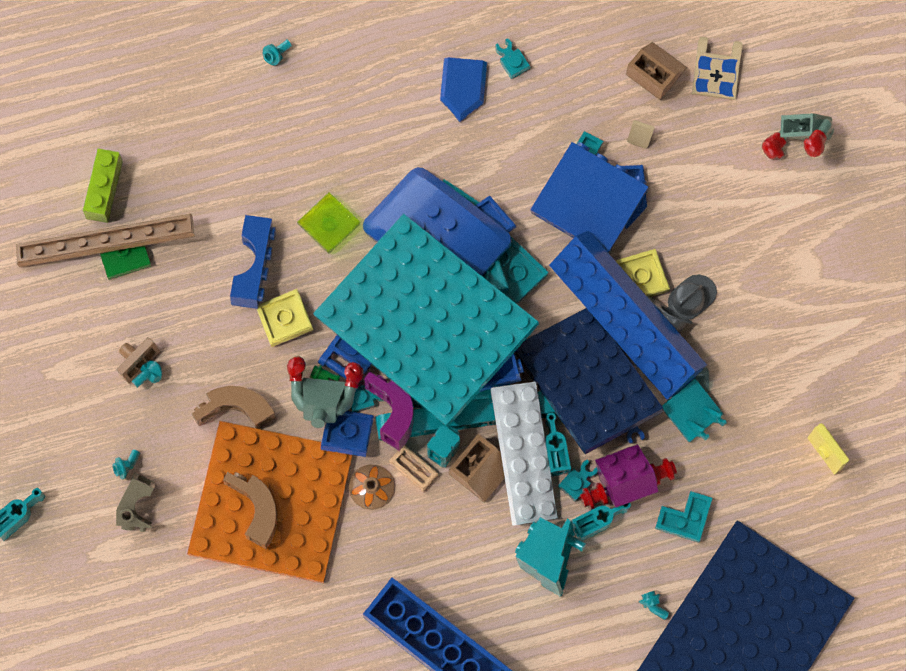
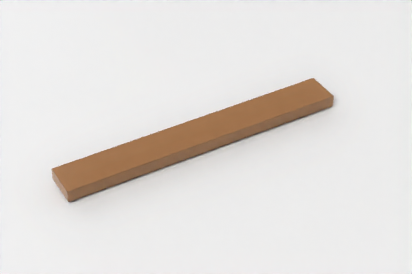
[16,214,195,267]

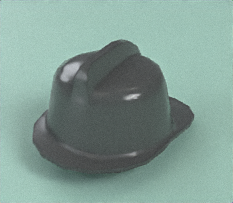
[668,274,717,319]
[647,296,693,333]

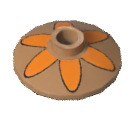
[349,464,394,510]

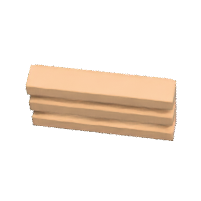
[389,445,438,492]

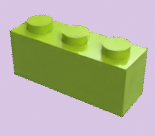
[83,148,123,223]

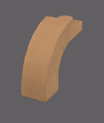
[192,386,276,429]
[223,472,277,550]

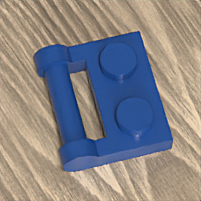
[318,335,372,384]

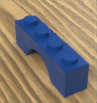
[230,215,276,309]

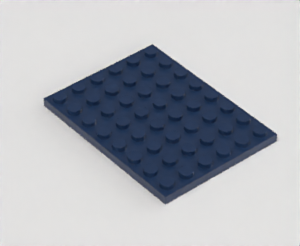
[637,520,854,671]

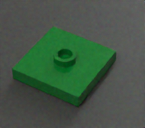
[100,245,151,280]

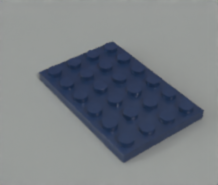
[514,308,663,454]

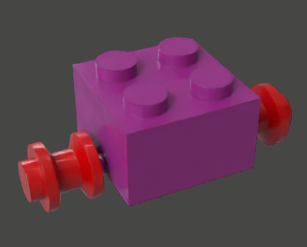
[580,444,677,510]

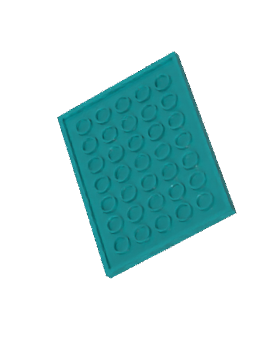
[313,213,539,427]

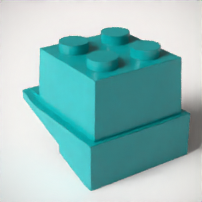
[515,517,586,597]

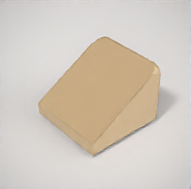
[627,120,654,149]

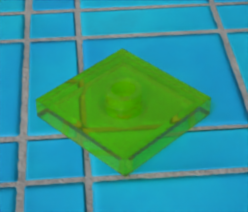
[297,192,360,254]

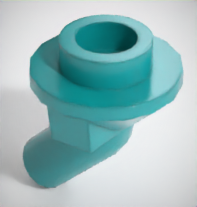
[262,39,292,66]
[131,360,162,388]
[112,449,140,480]
[638,591,669,620]

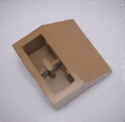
[626,42,687,100]
[449,434,505,503]

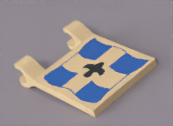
[692,37,742,100]

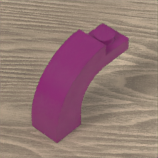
[364,372,414,451]

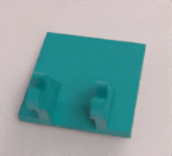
[662,378,727,443]

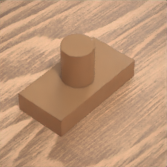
[116,337,161,384]

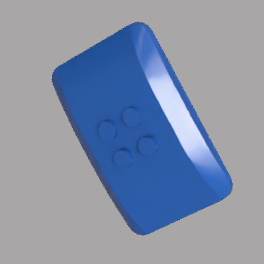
[363,167,512,276]

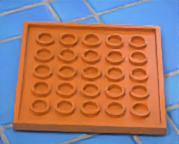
[187,421,353,584]

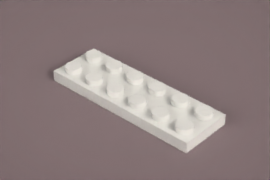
[491,382,558,526]

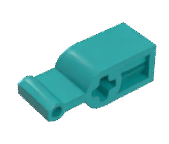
[545,413,571,477]
[0,488,46,541]
[571,503,631,541]

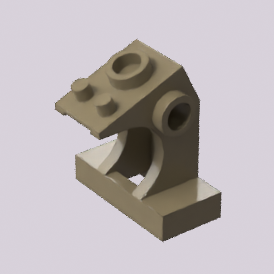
[116,473,155,532]

